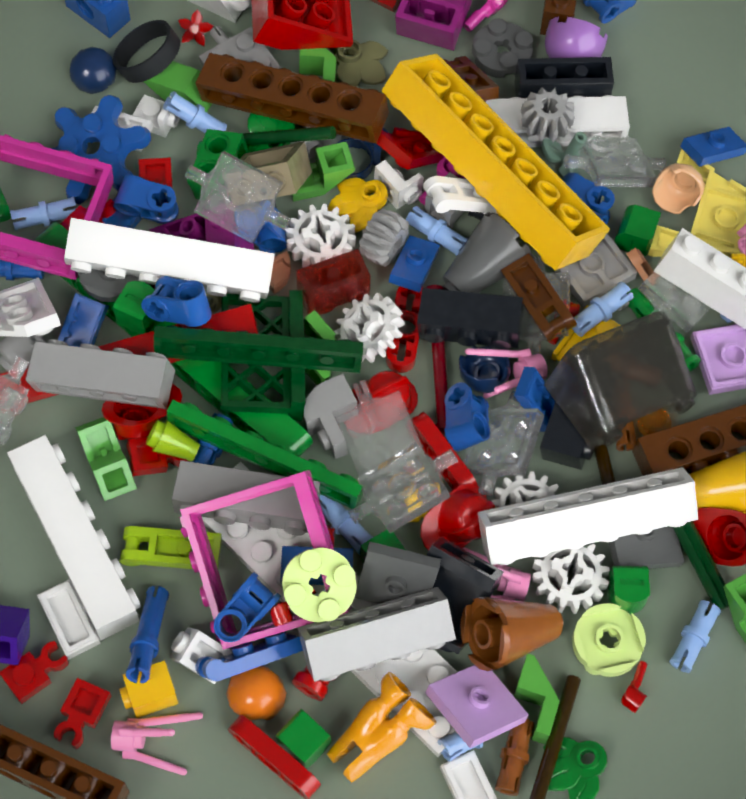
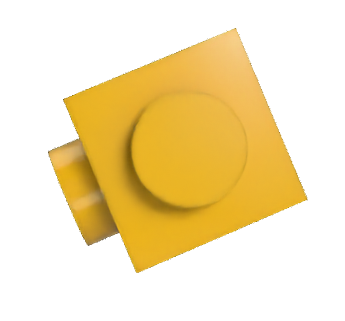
[119,660,179,718]

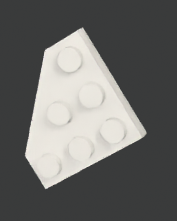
[0,277,61,337]

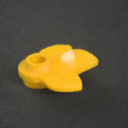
[327,178,388,233]

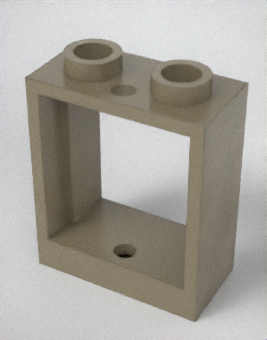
[225,141,312,206]

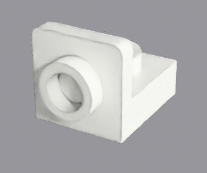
[133,94,180,138]
[374,160,424,209]
[170,627,232,684]

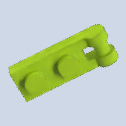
[119,526,222,569]

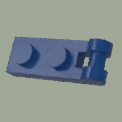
[195,631,303,682]

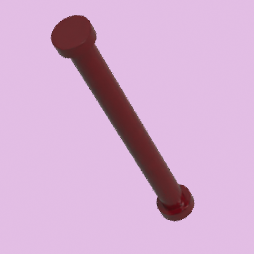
[425,285,448,436]

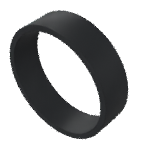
[113,20,180,83]

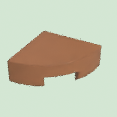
[626,248,659,289]
[270,251,291,294]

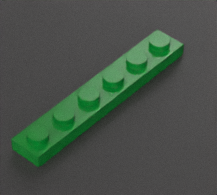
[166,400,363,510]

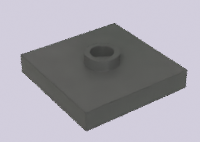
[609,526,684,569]
[354,542,441,604]

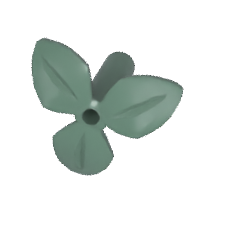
[542,132,594,179]

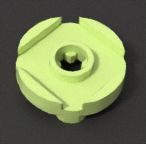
[282,547,357,622]
[572,603,646,677]

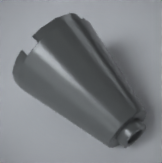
[442,212,533,293]

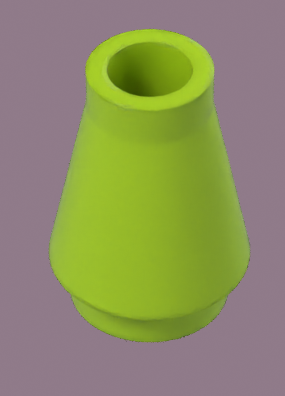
[146,420,200,462]

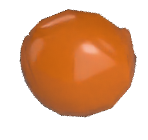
[226,666,287,721]

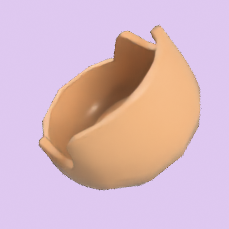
[652,163,705,214]

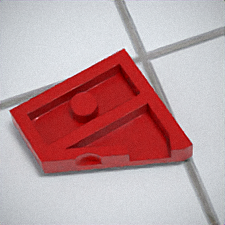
[376,127,445,170]

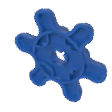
[52,95,151,204]

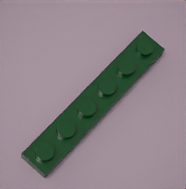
[154,325,363,373]

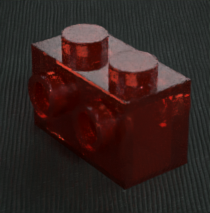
[296,249,371,314]

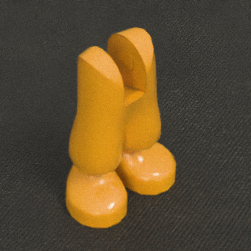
[326,672,437,783]

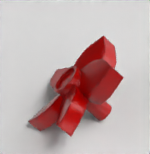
[178,9,214,47]

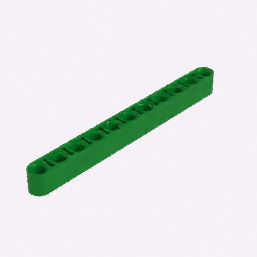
[33,222,313,457]

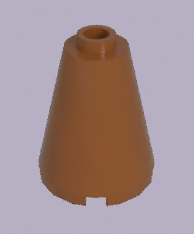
[461,597,563,671]

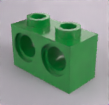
[187,129,250,202]

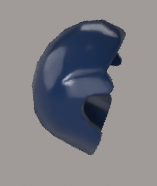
[69,47,117,94]
[459,346,511,393]

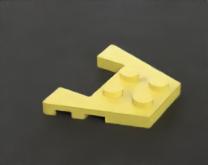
[648,149,746,257]

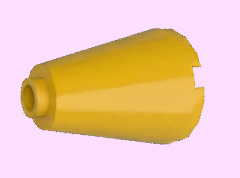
[689,451,746,514]

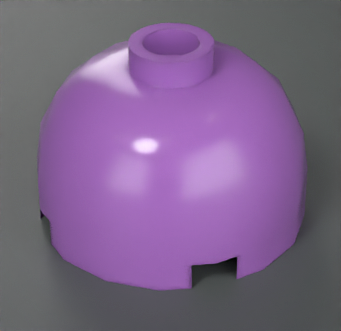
[545,17,608,58]

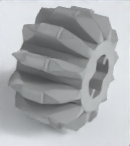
[521,87,575,142]
[359,208,409,267]

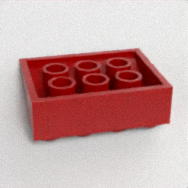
[251,0,353,50]

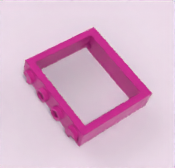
[0,134,114,280]
[179,470,352,650]

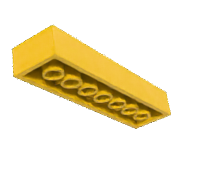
[381,53,610,271]

